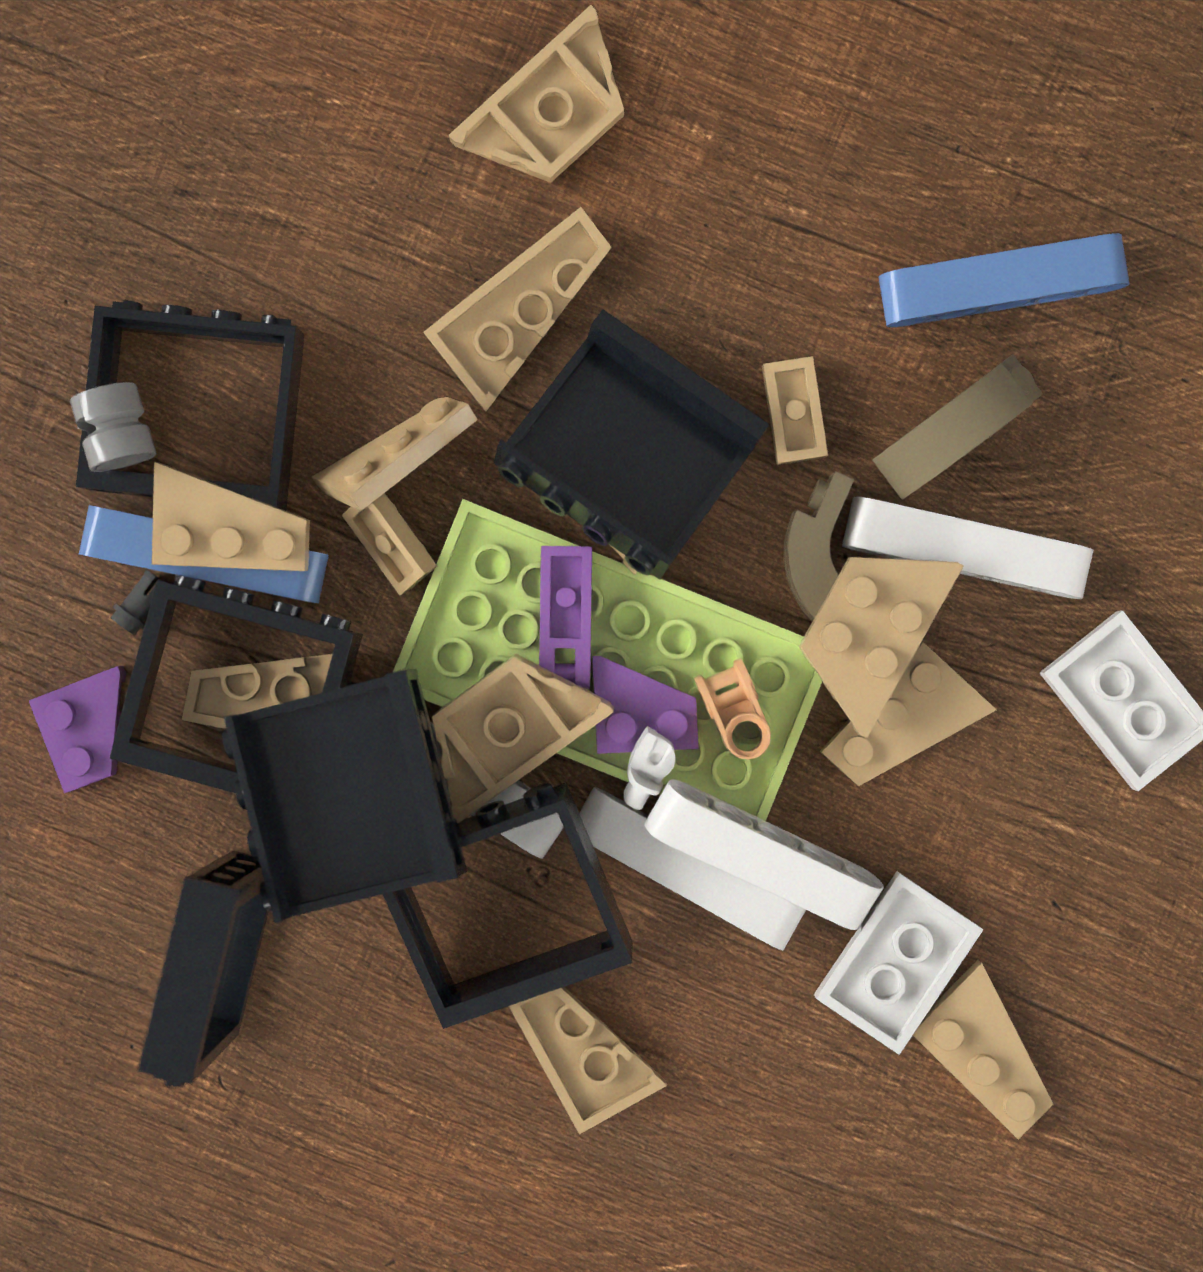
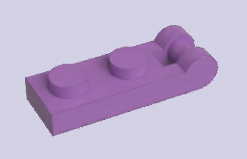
[539,546,592,689]

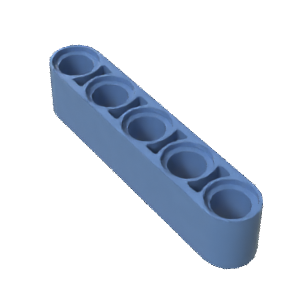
[878,233,1130,328]
[79,505,329,604]

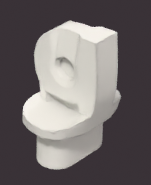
[624,726,676,810]

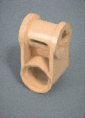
[694,658,771,759]

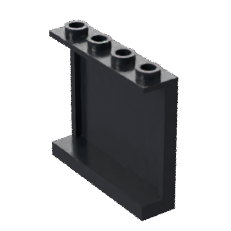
[494,309,769,580]
[222,669,467,923]

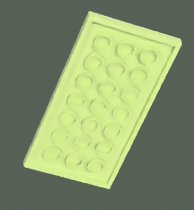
[393,499,823,821]

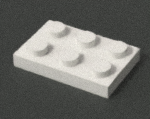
[1040,611,1203,791]
[814,871,983,1055]

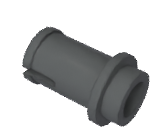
[110,569,162,635]

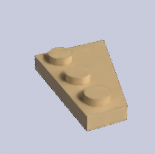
[312,397,477,511]
[152,462,310,571]
[820,642,997,786]
[182,654,332,729]
[913,960,1053,1140]
[509,987,667,1134]

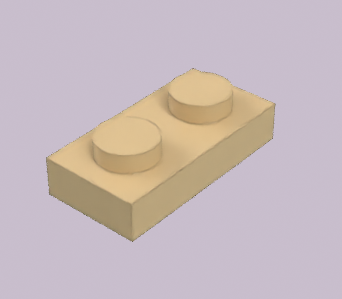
[762,356,828,465]
[342,493,437,595]

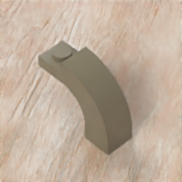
[872,354,1043,500]
[783,471,854,622]

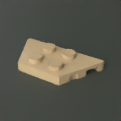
[448,5,624,183]
[798,557,964,738]
[432,654,615,823]

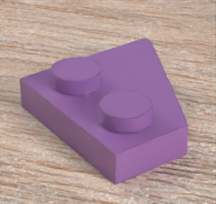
[592,656,699,754]
[29,666,126,793]

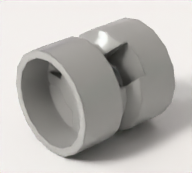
[70,382,157,472]

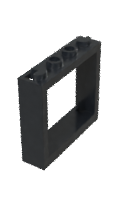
[76,300,305,511]
[109,574,363,793]
[382,783,633,1029]
[138,851,268,1087]

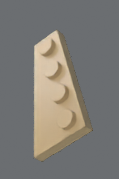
[423,207,612,412]

